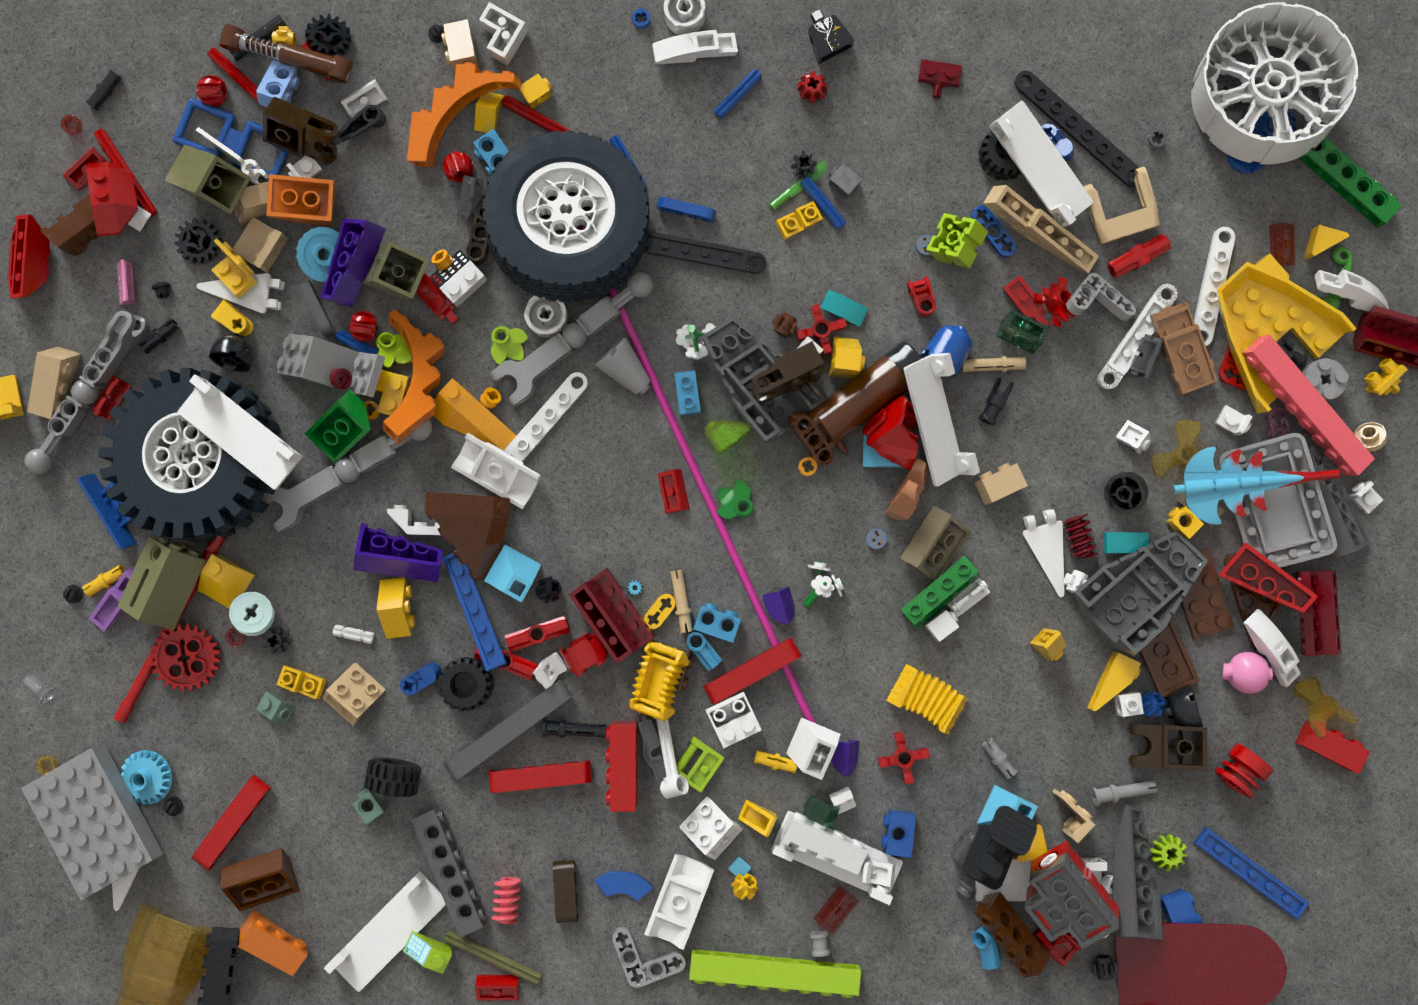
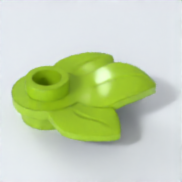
[491,326,528,365]
[376,332,411,368]

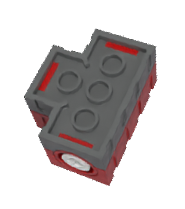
[1025,840,1119,949]

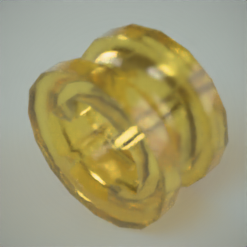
[36,755,58,775]

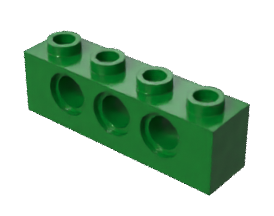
[901,556,980,630]

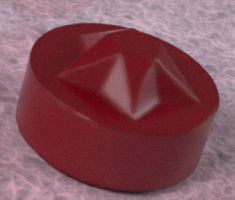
[330,368,352,390]

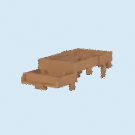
[1150,302,1217,395]

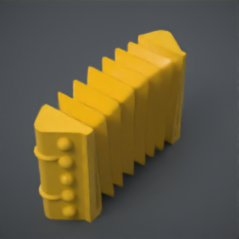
[630,640,690,721]
[887,664,968,735]

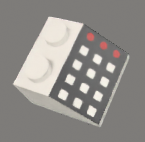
[430,250,487,307]

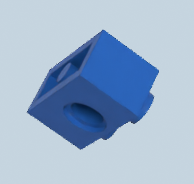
[881,809,916,858]

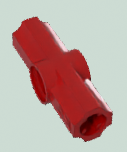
[1107,234,1171,279]
[505,615,571,652]
[473,647,539,681]

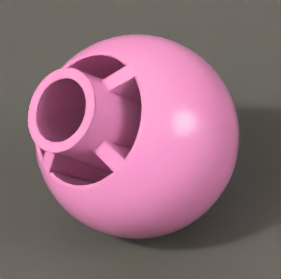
[1223,652,1273,694]

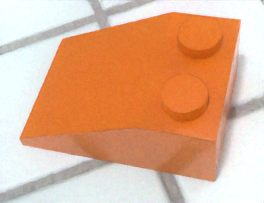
[266,174,335,227]

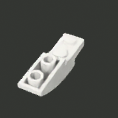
[652,30,738,64]
[1315,269,1389,312]
[1244,609,1301,687]

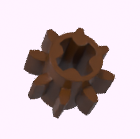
[772,312,799,338]

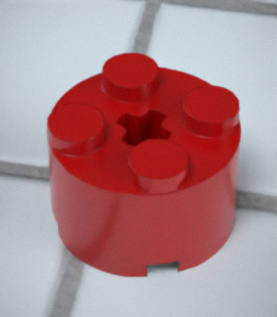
[559,631,608,677]

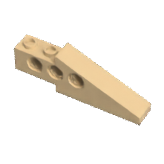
[983,185,1099,273]

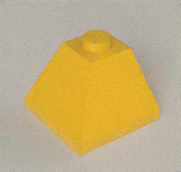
[198,554,255,609]

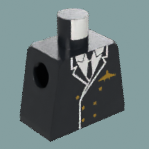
[808,10,855,65]

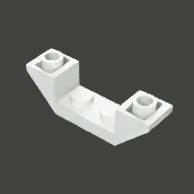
[387,505,440,535]

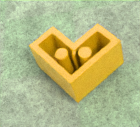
[375,370,412,416]
[377,577,415,639]

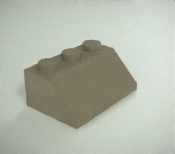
[900,506,971,581]

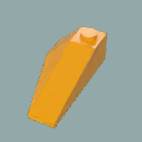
[433,378,517,451]

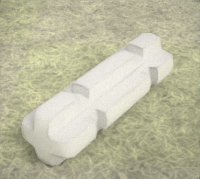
[333,625,375,644]

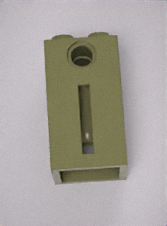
[164,144,251,214]
[363,241,430,301]
[117,536,206,630]

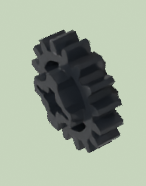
[305,14,351,56]
[174,218,222,264]

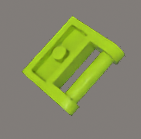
[677,736,725,793]

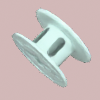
[229,592,275,636]

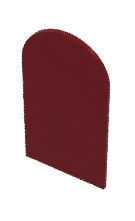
[1115,923,1287,1005]

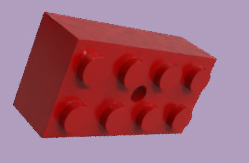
[606,721,638,812]

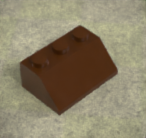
[221,848,300,911]

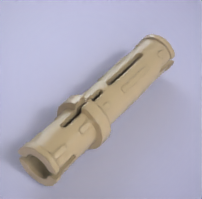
[962,356,1026,373]
[670,569,694,633]

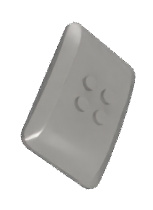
[1219,433,1337,567]

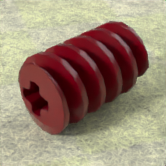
[1062,514,1099,559]

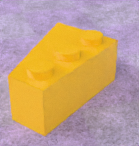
[829,336,865,379]

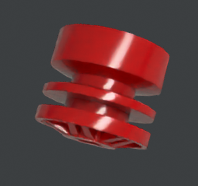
[1214,743,1274,799]

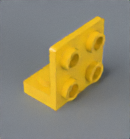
[211,238,257,299]
[0,375,24,420]

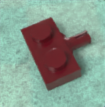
[918,59,962,99]

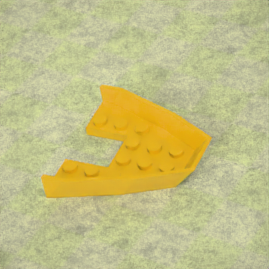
[1217,262,1357,414]

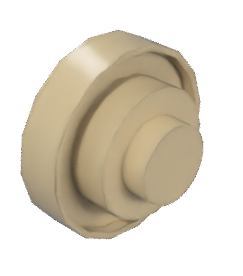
[1354,422,1388,452]

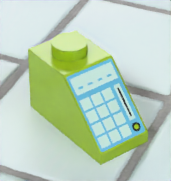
[403,931,452,974]

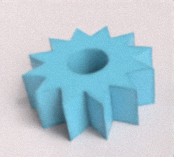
[627,580,643,595]

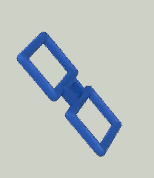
[173,98,289,180]

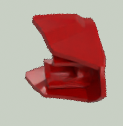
[862,396,918,470]

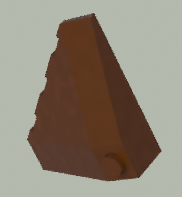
[425,492,510,580]

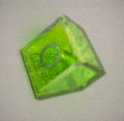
[704,420,752,456]

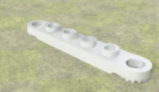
[1194,227,1235,346]
[1097,284,1178,390]
[504,372,588,462]

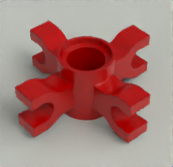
[1035,277,1080,328]
[796,304,847,356]
[877,731,930,784]

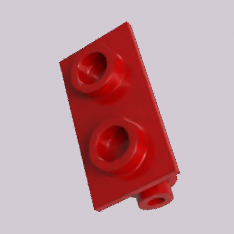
[92,375,132,421]

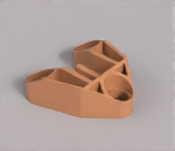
[884,458,928,520]

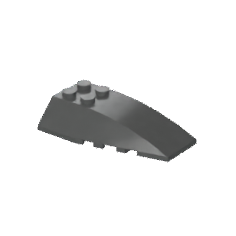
[701,317,826,443]
[1073,530,1208,656]

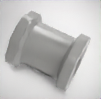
[809,931,831,957]

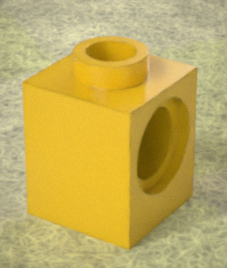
[519,74,552,109]
[1166,506,1204,539]

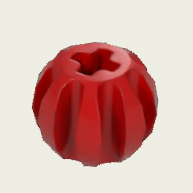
[797,71,828,103]
[197,75,228,107]
[442,151,474,183]
[350,311,377,342]

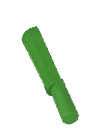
[769,160,827,210]

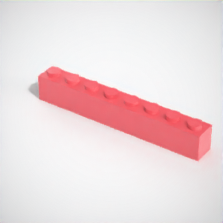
[1241,334,1375,476]

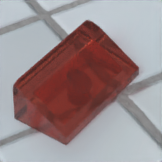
[1269,222,1295,266]
[814,885,859,934]

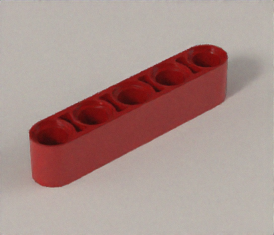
[703,637,802,705]
[488,760,592,793]
[191,775,272,871]

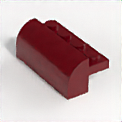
[1353,305,1418,369]
[568,568,655,664]
[1296,570,1341,657]

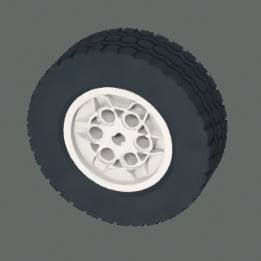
[482,131,649,303]

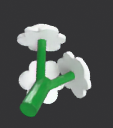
[675,323,717,359]
[803,560,844,608]

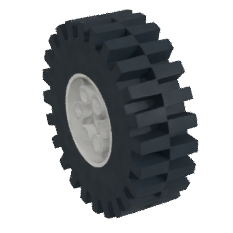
[98,367,281,541]

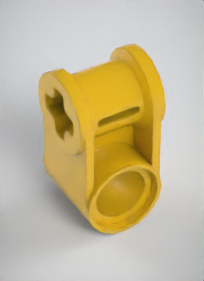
[211,299,253,336]

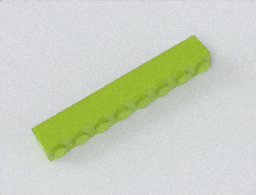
[689,949,861,998]

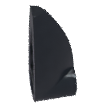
[332,105,386,146]

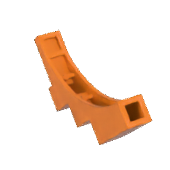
[407,62,521,167]
[383,309,444,445]

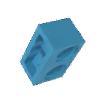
[473,129,509,175]
[674,370,701,417]
[693,603,741,643]

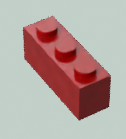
[1295,719,1370,774]

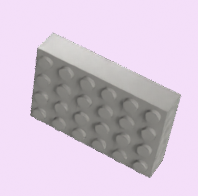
[21,744,164,900]

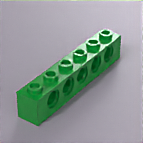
[1298,125,1402,228]

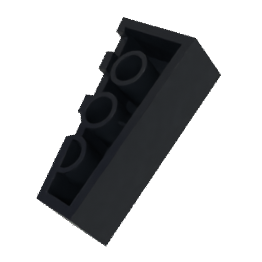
[197,927,239,1005]

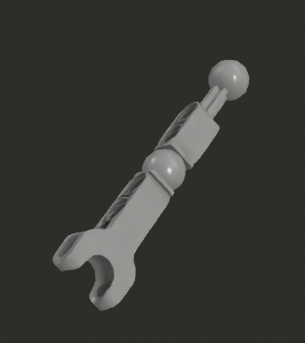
[490,272,654,407]
[24,311,149,475]
[262,419,432,533]

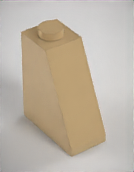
[234,182,268,225]

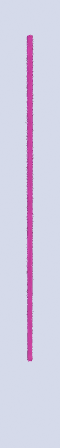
[568,192,816,723]

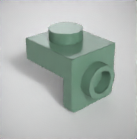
[256,691,295,724]

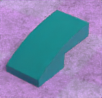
[820,290,868,327]
[1104,532,1149,553]

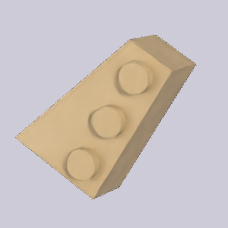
[27,347,81,419]

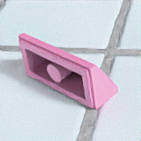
[117,259,135,305]

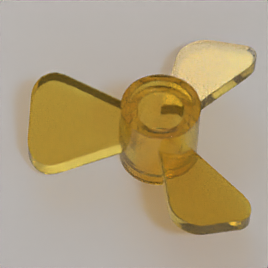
[1151,420,1216,477]
[1293,677,1359,739]

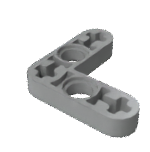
[1066,273,1136,321]
[612,927,686,988]

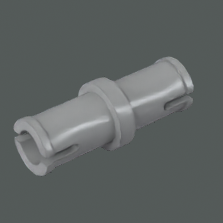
[981,737,1017,779]

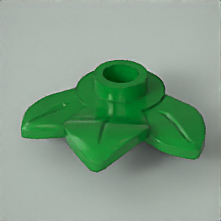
[717,480,753,519]

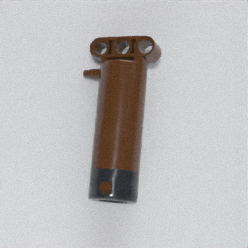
[788,341,922,465]

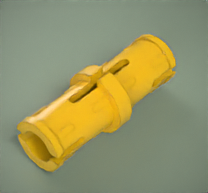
[82,564,125,597]
[754,750,797,774]

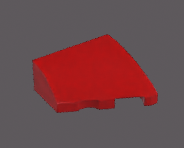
[1033,927,1082,967]

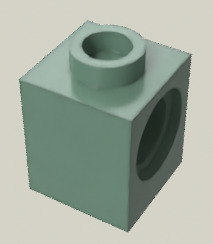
[352,789,388,825]

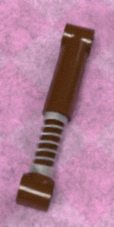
[219,24,354,84]

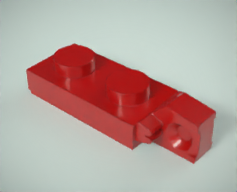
[415,273,460,325]
[1003,275,1050,330]

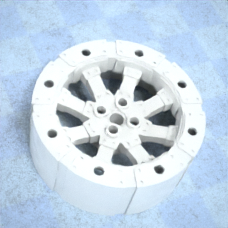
[1191,2,1358,164]

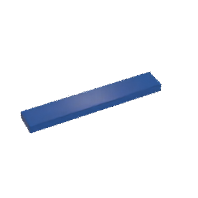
[443,553,507,672]
[1194,826,1310,920]

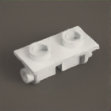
[947,578,990,617]

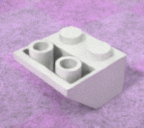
[706,692,761,749]
[786,718,840,780]

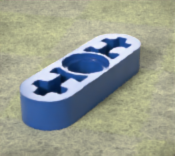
[656,197,717,223]
[971,205,1016,258]

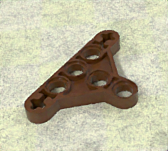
[1224,553,1280,651]

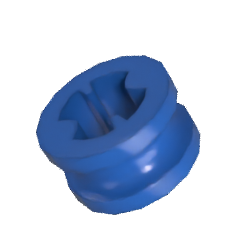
[632,8,650,29]

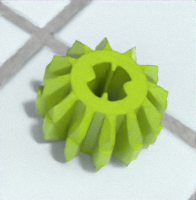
[1151,834,1188,871]

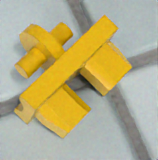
[1364,359,1408,396]

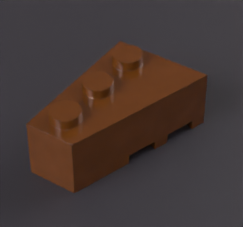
[40,194,98,256]

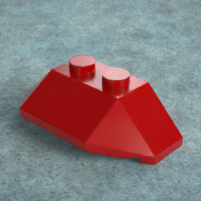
[86,162,138,237]
[8,214,51,299]

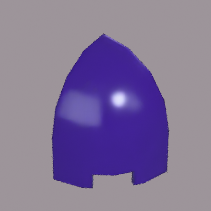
[762,587,794,624]
[831,740,859,777]

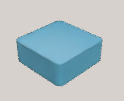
[729,856,751,876]

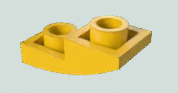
[775,201,823,241]
[276,665,327,699]

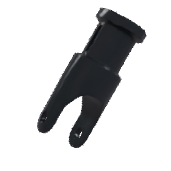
[978,378,1014,426]

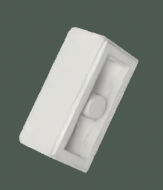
[340,79,387,118]

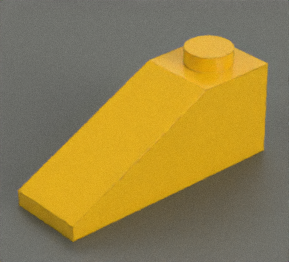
[1030,628,1066,661]
[1087,651,1141,711]

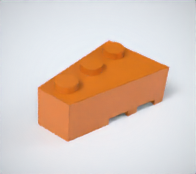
[237,909,308,976]

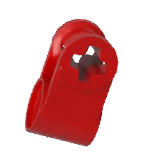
[906,276,936,318]

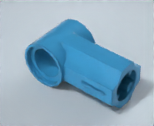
[687,630,722,671]
[972,926,1001,970]

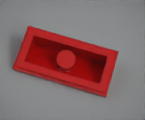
[62,146,108,191]
[658,469,690,514]
[475,975,519,1001]

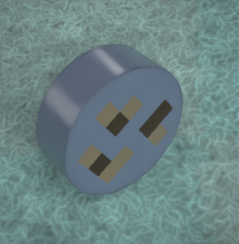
[916,234,932,256]
[865,528,887,549]

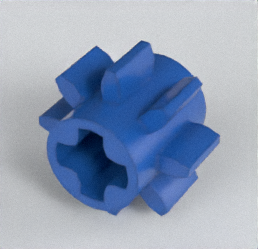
[1141,691,1166,718]

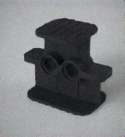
[963,806,1037,890]

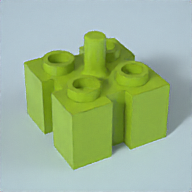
[926,213,988,268]

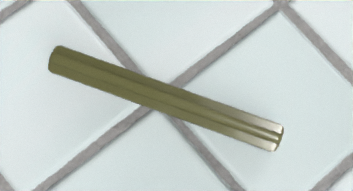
[444,930,542,985]

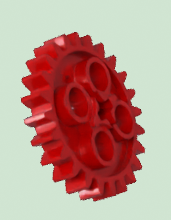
[149,623,222,692]

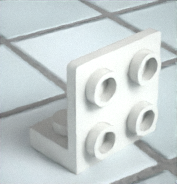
[680,797,743,860]

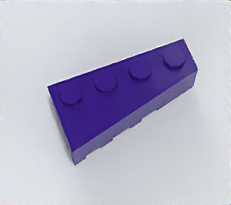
[320,219,386,307]
[353,523,443,582]

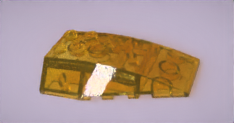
[118,903,212,1005]

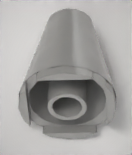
[594,337,651,395]

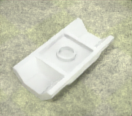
[451,433,540,509]
[644,854,714,950]

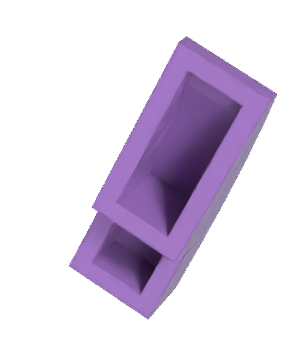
[89,567,135,632]

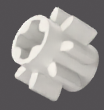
[1063,570,1088,593]

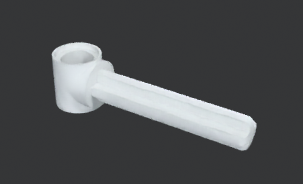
[656,719,689,799]

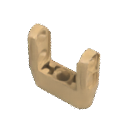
[1083,167,1160,244]

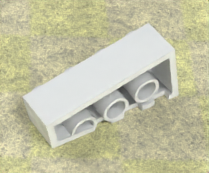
[779,812,869,875]

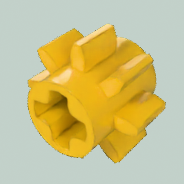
[272,26,297,46]
[731,873,759,900]

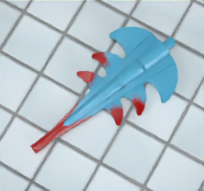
[1173,447,1340,524]

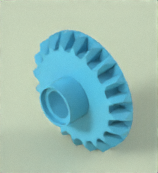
[296,227,339,282]
[121,750,172,805]

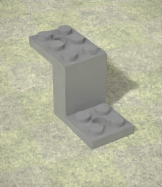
[277,334,385,398]

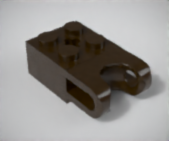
[263,96,338,164]
[752,341,824,404]
[1129,724,1207,770]

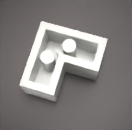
[479,2,528,66]

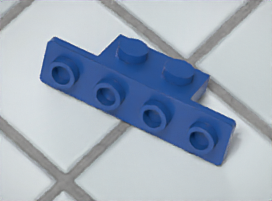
[77,474,137,550]

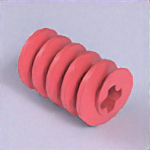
[491,877,521,924]

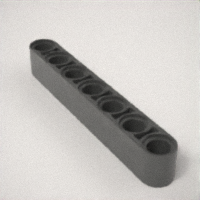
[443,679,573,782]

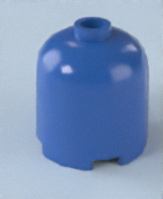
[920,325,973,378]

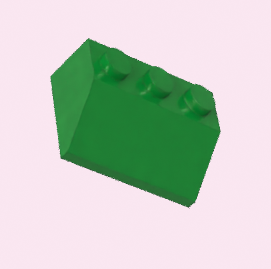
[304,389,370,463]

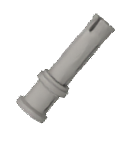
[1091,780,1157,806]

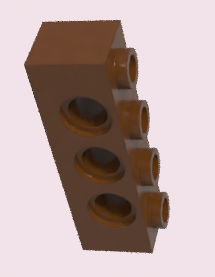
[974,892,1050,978]

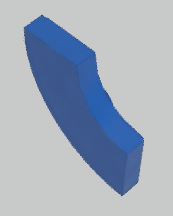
[594,871,654,901]

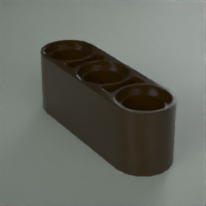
[466,203,490,265]
[553,860,578,923]

